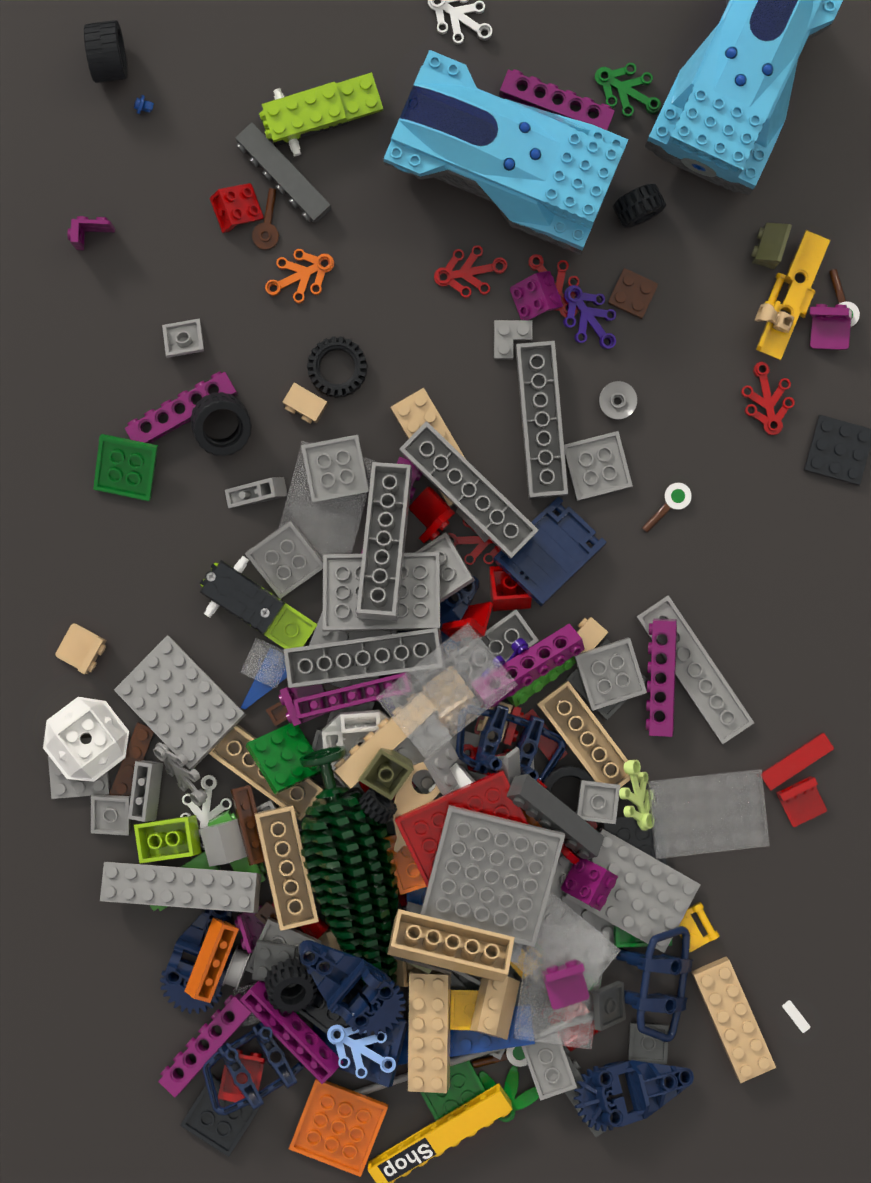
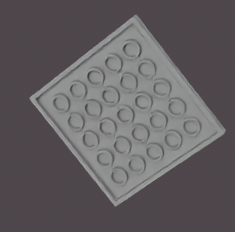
[420,805,565,947]

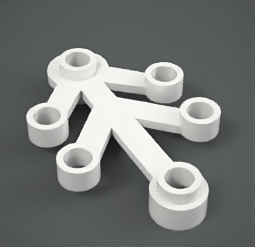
[428,0,492,45]
[180,775,232,850]

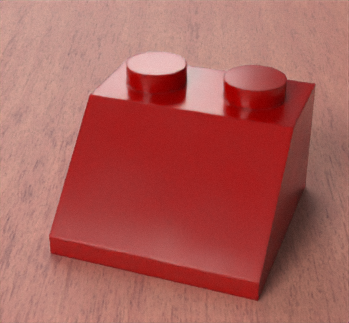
[489,566,532,611]

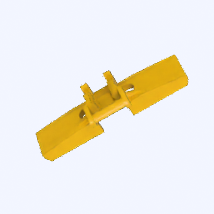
[756,230,830,360]

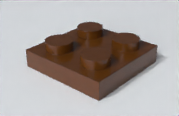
[608,268,658,319]

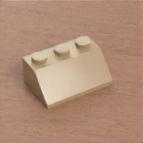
[470,976,520,1040]

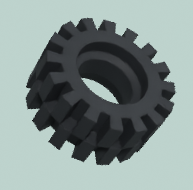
[359,788,397,824]

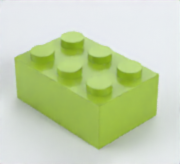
[134,815,202,864]

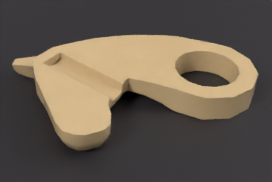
[393,762,440,853]

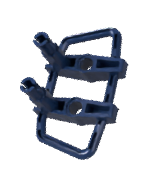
[456,704,566,783]
[615,926,693,1042]
[203,1022,305,1115]

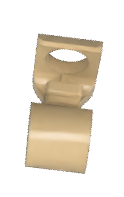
[754,303,794,333]

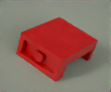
[218,1049,265,1102]

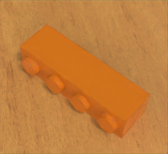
[185,918,239,1003]

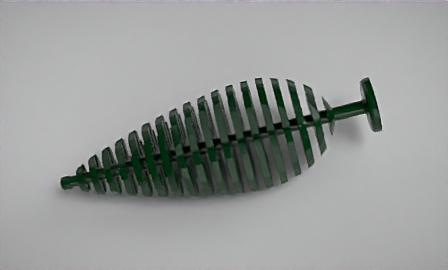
[299,746,399,989]

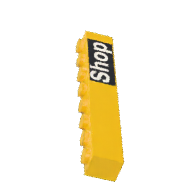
[368,1083,513,1183]

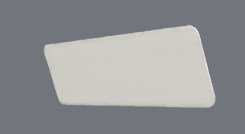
[782,1000,810,1033]

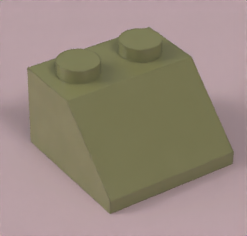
[751,223,792,269]
[358,748,414,800]

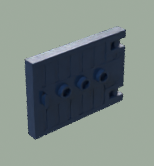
[493,496,607,606]
[312,1016,409,1088]

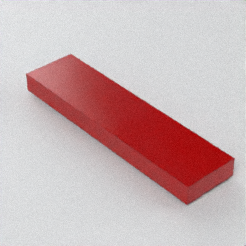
[759,732,834,791]

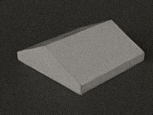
[162,318,204,358]
[199,819,247,867]

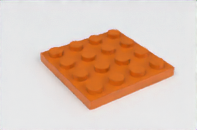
[289,1079,389,1177]

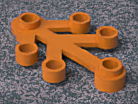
[265,249,334,304]

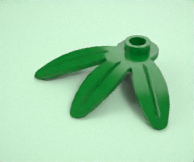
[479,1065,539,1122]

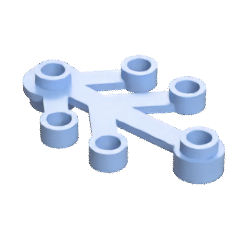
[327,1025,396,1078]

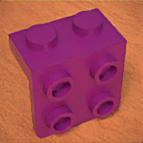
[67,216,115,250]
[510,271,563,320]
[810,304,852,350]
[279,684,329,726]
[561,856,618,911]
[235,905,265,954]
[541,959,589,1010]

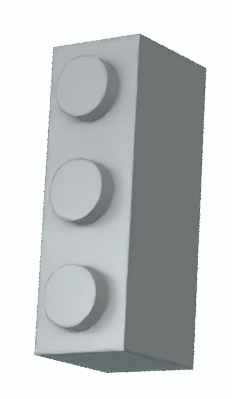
[128,760,163,822]

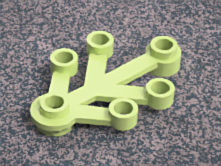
[619,760,654,831]

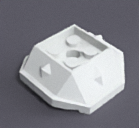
[43,697,129,782]
[322,710,390,788]

